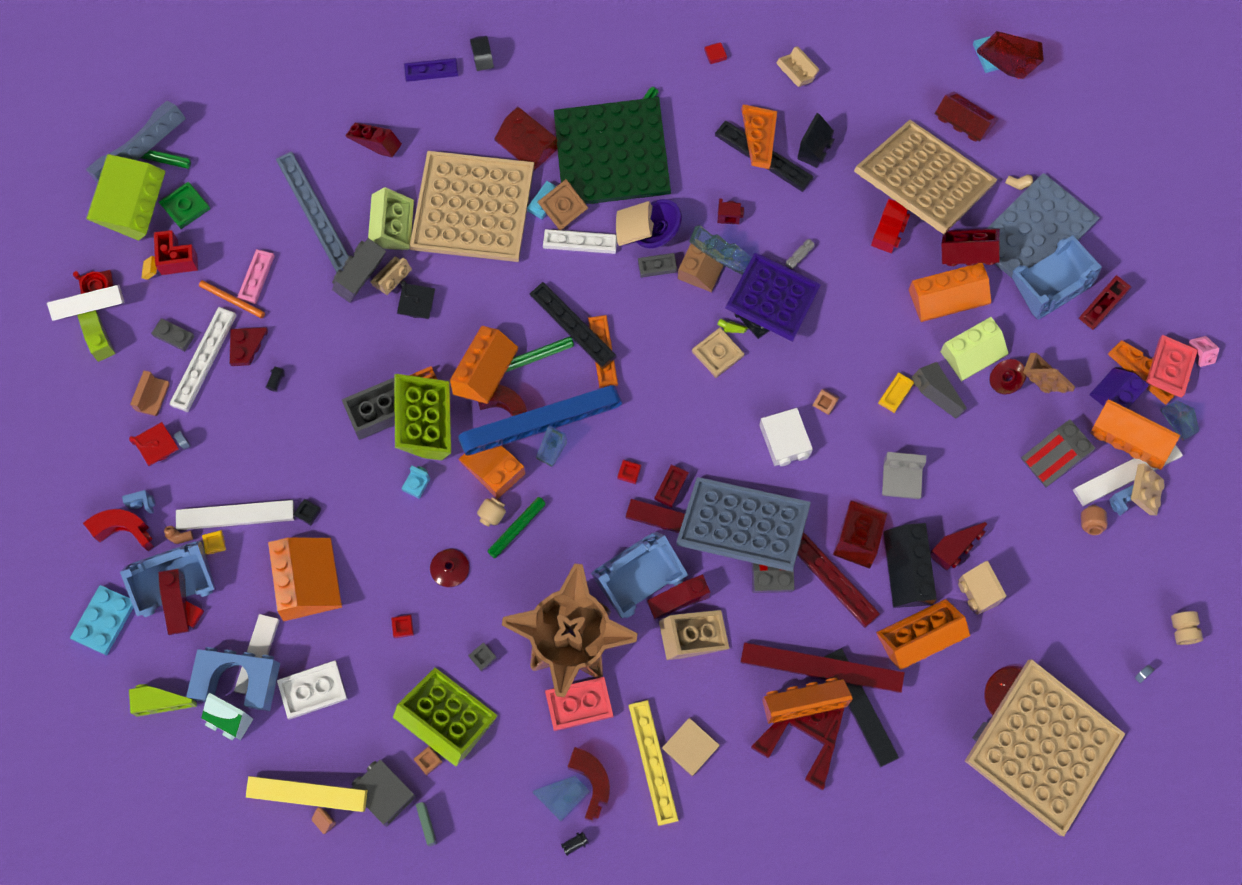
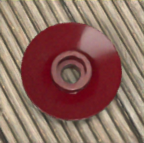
[990,359,1026,395]
[430,549,469,587]

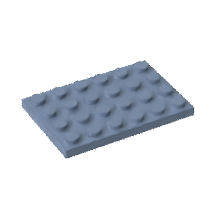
[987,173,1099,278]
[677,477,811,572]

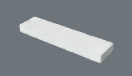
[543,229,617,254]
[47,285,125,321]
[234,614,280,695]

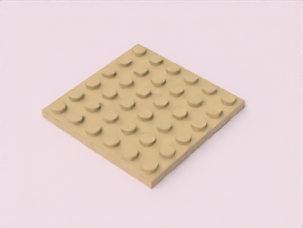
[854,120,998,234]
[409,151,534,262]
[965,659,1125,837]

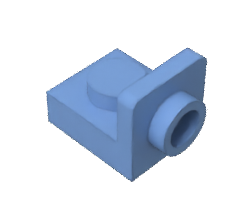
[1109,485,1134,516]
[122,490,155,514]

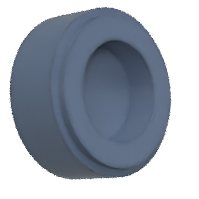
[174,431,191,450]
[1135,665,1155,684]

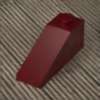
[1078,275,1132,330]
[158,569,189,635]
[647,574,710,619]

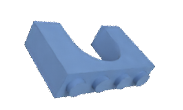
[187,647,280,711]

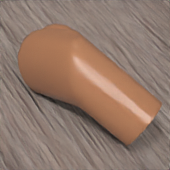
[164,526,194,544]

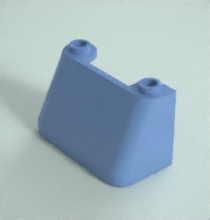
[1012,235,1102,320]
[591,532,688,618]
[120,540,215,617]

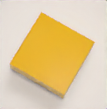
[141,256,157,280]
[202,530,226,555]

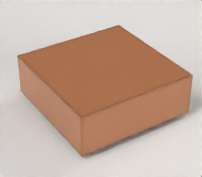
[414,746,443,776]

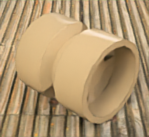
[1171,611,1203,645]

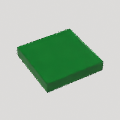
[159,182,210,229]

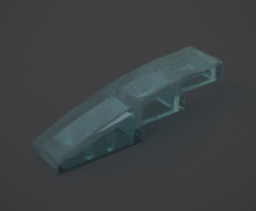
[689,225,752,275]

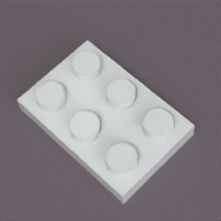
[277,661,348,720]

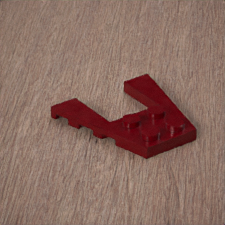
[751,708,844,791]

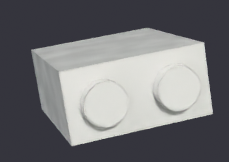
[759,408,813,466]

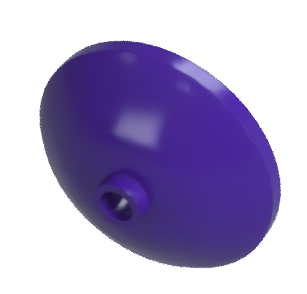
[636,199,682,249]

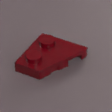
[229,327,268,366]

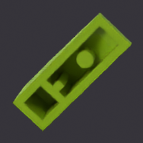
[77,310,115,362]
[129,684,197,717]

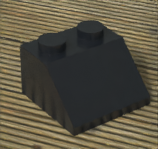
[797,113,835,168]

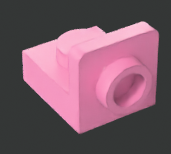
[1188,336,1219,367]

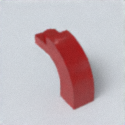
[83,509,154,551]

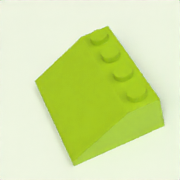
[86,154,166,241]
[394,374,451,460]
[393,668,498,767]

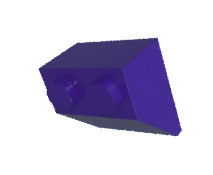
[1089,368,1149,409]

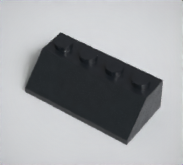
[883,523,937,608]

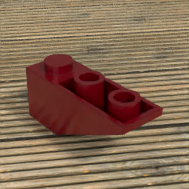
[345,122,402,158]
[930,522,987,571]

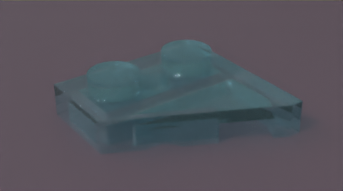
[532,776,590,822]

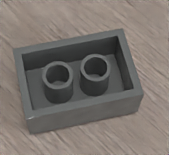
[332,238,386,303]
[341,378,395,440]

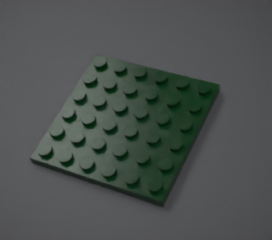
[554,97,671,204]

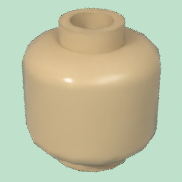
[477,497,506,527]

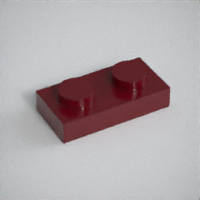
[654,464,689,508]

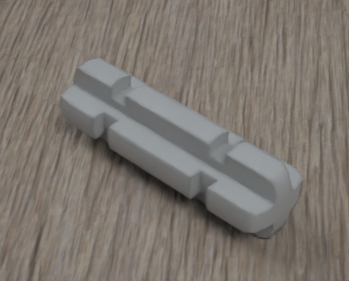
[786,239,815,269]

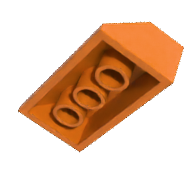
[909,263,991,322]
[450,326,518,404]
[1090,399,1181,470]
[876,599,970,670]
[762,678,853,724]

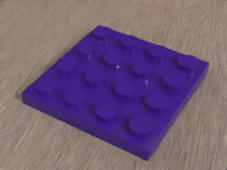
[725,253,821,342]

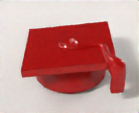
[73,270,113,294]
[129,422,179,466]

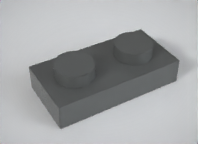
[638,253,677,278]
[151,318,195,352]

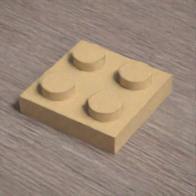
[1131,464,1164,515]

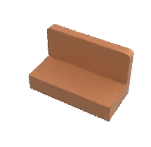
[130,370,170,416]

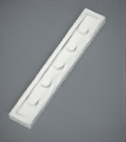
[169,307,237,412]
[1073,445,1183,507]
[176,500,294,530]

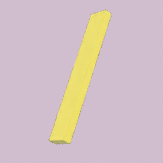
[628,700,679,826]
[246,776,368,812]

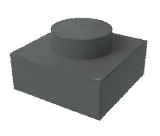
[468,642,497,672]

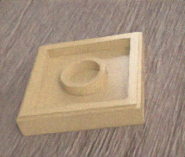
[692,328,745,378]
[662,718,720,777]

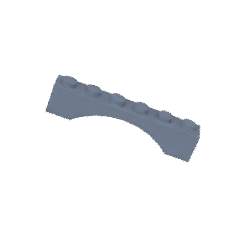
[86,101,186,183]

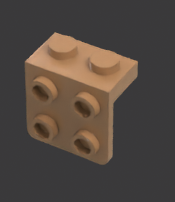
[1023,353,1075,393]

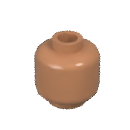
[1081,505,1108,535]

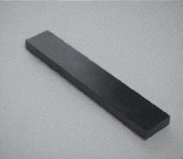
[715,120,813,192]
[529,282,617,369]
[824,648,899,768]

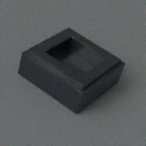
[293,499,321,526]

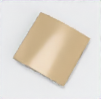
[616,201,654,246]

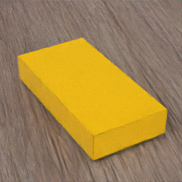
[878,372,914,413]

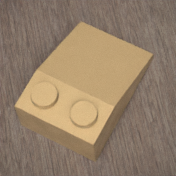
[659,610,730,660]

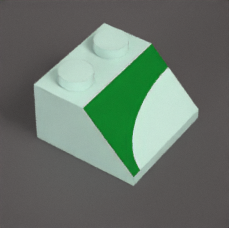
[201,693,253,741]

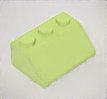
[368,187,414,250]
[940,317,1009,382]

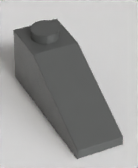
[911,362,967,419]

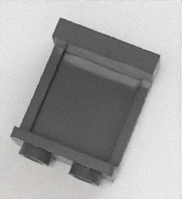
[351,760,416,827]

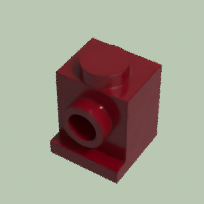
[717,198,744,225]

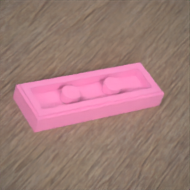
[237,249,275,304]

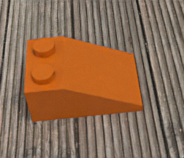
[458,446,526,499]

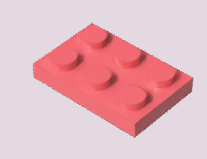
[1146,335,1198,398]
[545,677,613,731]

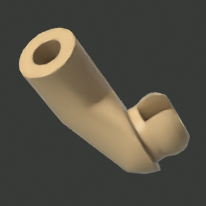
[1005,174,1033,190]

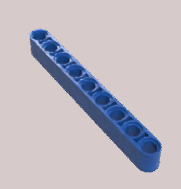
[458,385,622,456]

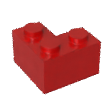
[871,199,910,253]
[154,230,198,275]

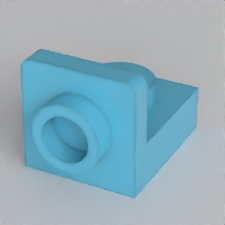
[401,465,430,499]

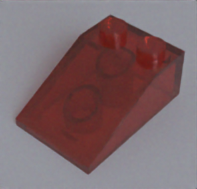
[977,31,1044,79]
[833,500,887,569]

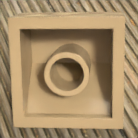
[958,561,1007,615]

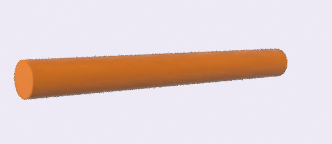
[199,280,265,319]

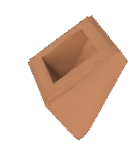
[812,388,840,415]
[312,807,336,834]

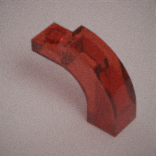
[478,385,527,416]
[567,747,610,823]

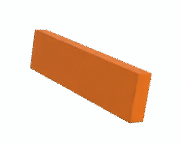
[588,315,618,388]

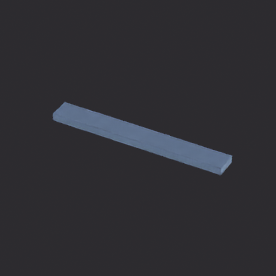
[276,151,349,273]

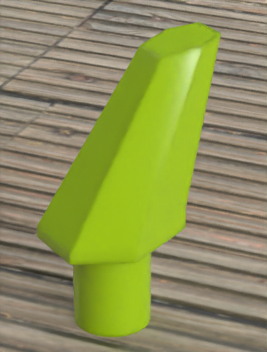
[717,319,748,333]

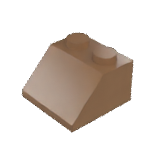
[678,239,726,293]

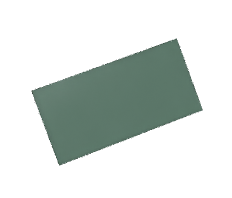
[416,802,437,847]

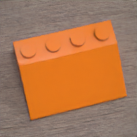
[268,537,342,622]

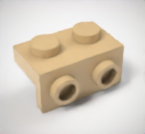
[776,46,819,87]
[370,256,412,295]

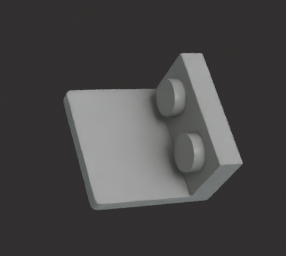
[882,452,926,499]

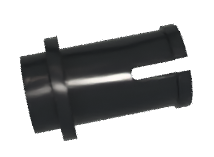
[265,367,285,392]
[561,832,589,856]

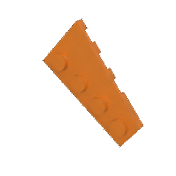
[741,104,777,169]
[1108,340,1190,405]

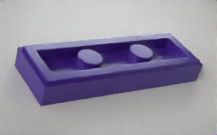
[404,58,458,82]

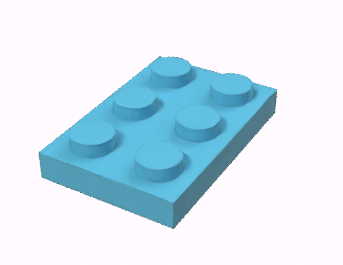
[70,585,133,656]

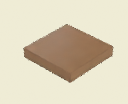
[537,179,588,230]

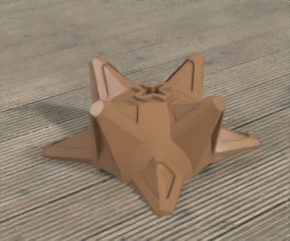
[502,563,638,697]

